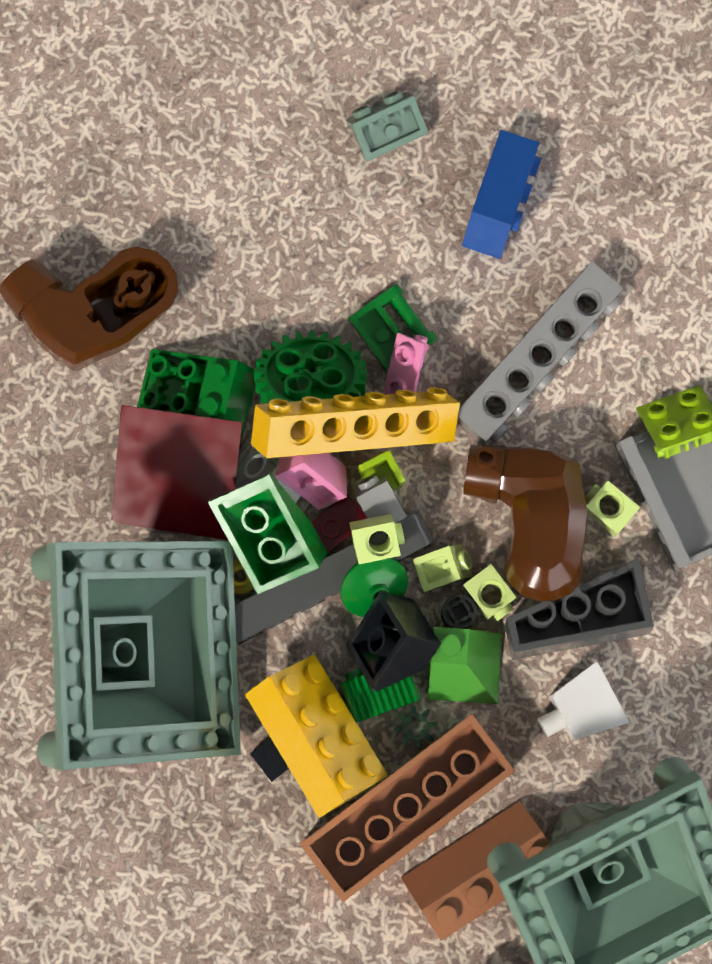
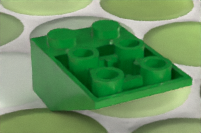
[137,349,255,438]

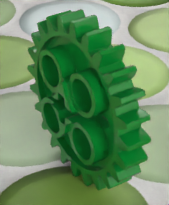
[254,330,367,423]

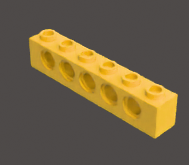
[251,387,460,458]

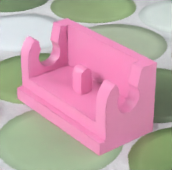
[276,453,347,510]

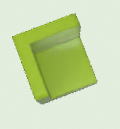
[358,450,405,491]

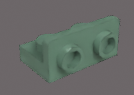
[346,90,429,162]

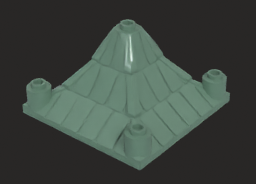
[30,541,241,770]
[487,757,712,964]

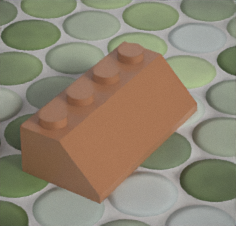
[401,801,550,941]

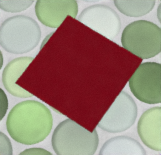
[111,405,242,540]

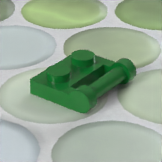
[348,284,438,373]

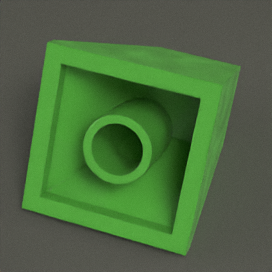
[428,627,502,704]

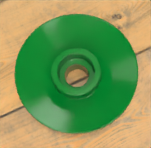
[340,558,408,617]

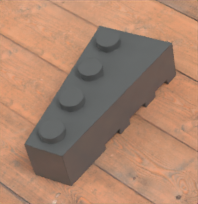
[505,558,654,660]

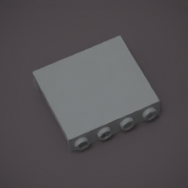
[615,402,712,572]

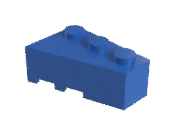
[462,130,542,259]

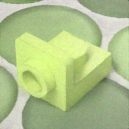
[413,544,473,592]

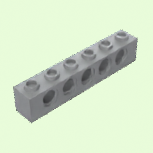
[457,261,624,445]

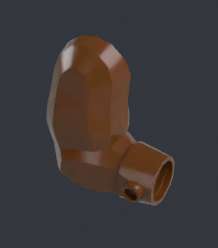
[0,246,178,371]
[463,444,587,601]

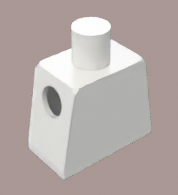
[538,662,629,741]

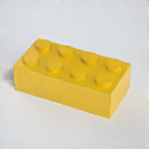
[245,654,388,818]

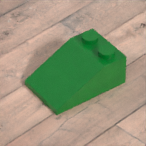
[208,473,328,594]

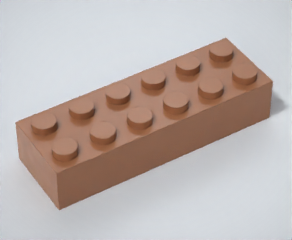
[300,714,515,902]

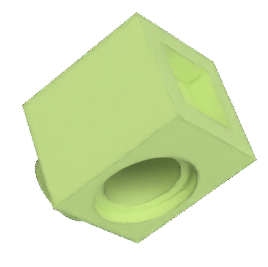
[585,481,640,537]
[349,514,405,564]
[461,564,517,621]

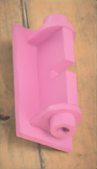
[383,333,429,395]

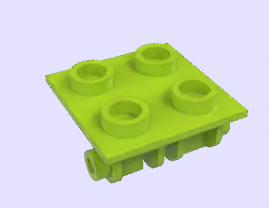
[636,385,712,459]

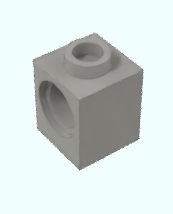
[354,474,407,533]

